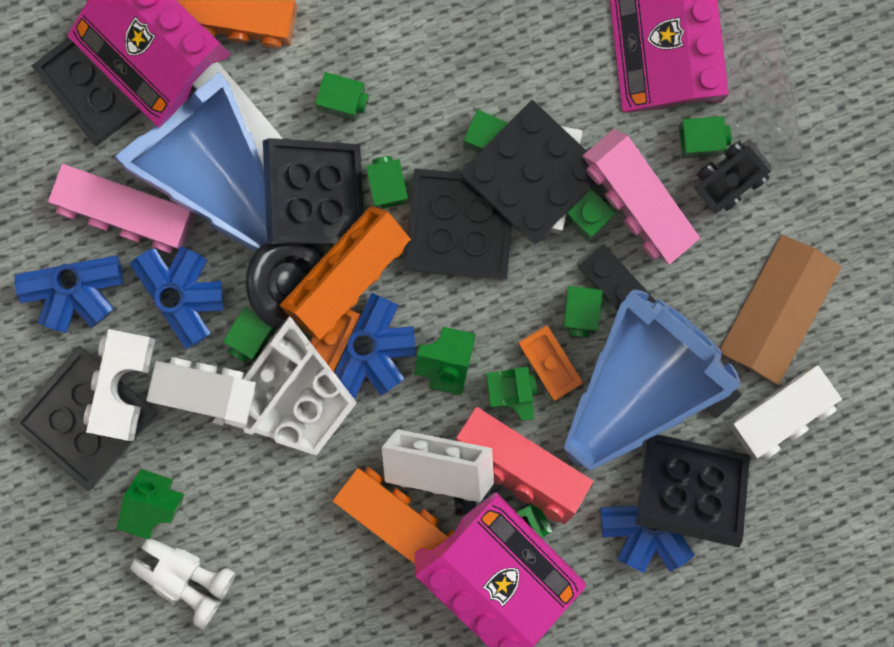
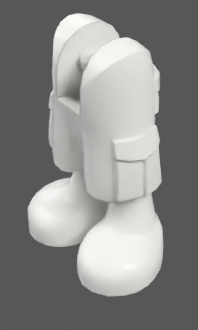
[130,538,236,630]

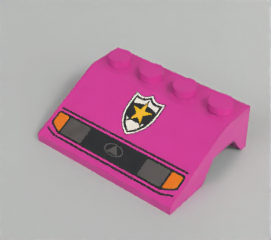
[67,0,231,128]
[610,0,729,113]
[415,492,586,647]

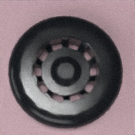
[246,242,324,330]

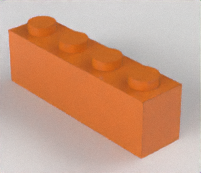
[177,0,297,49]
[279,206,411,340]
[333,466,454,564]

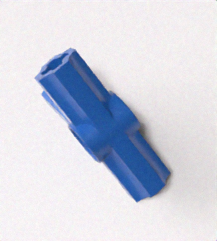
[130,246,223,350]
[14,255,124,333]
[334,293,416,398]
[600,505,695,573]

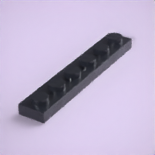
[578,244,742,419]

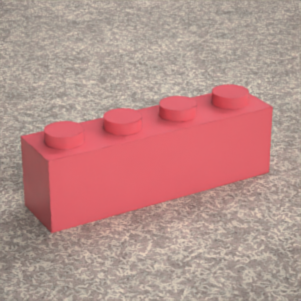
[455,407,593,525]

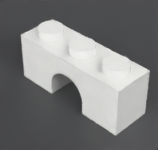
[83,329,155,441]

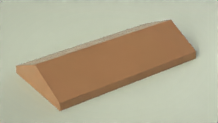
[720,235,841,386]

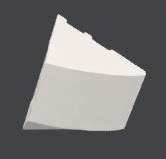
[213,316,356,455]

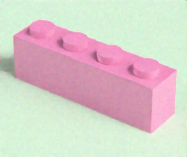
[582,129,700,265]
[48,164,196,254]

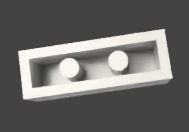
[146,357,256,424]
[728,365,842,460]
[382,429,494,502]

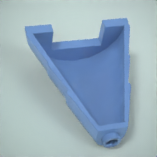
[114,72,267,252]
[564,290,740,470]

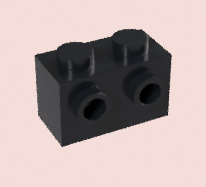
[694,139,771,215]

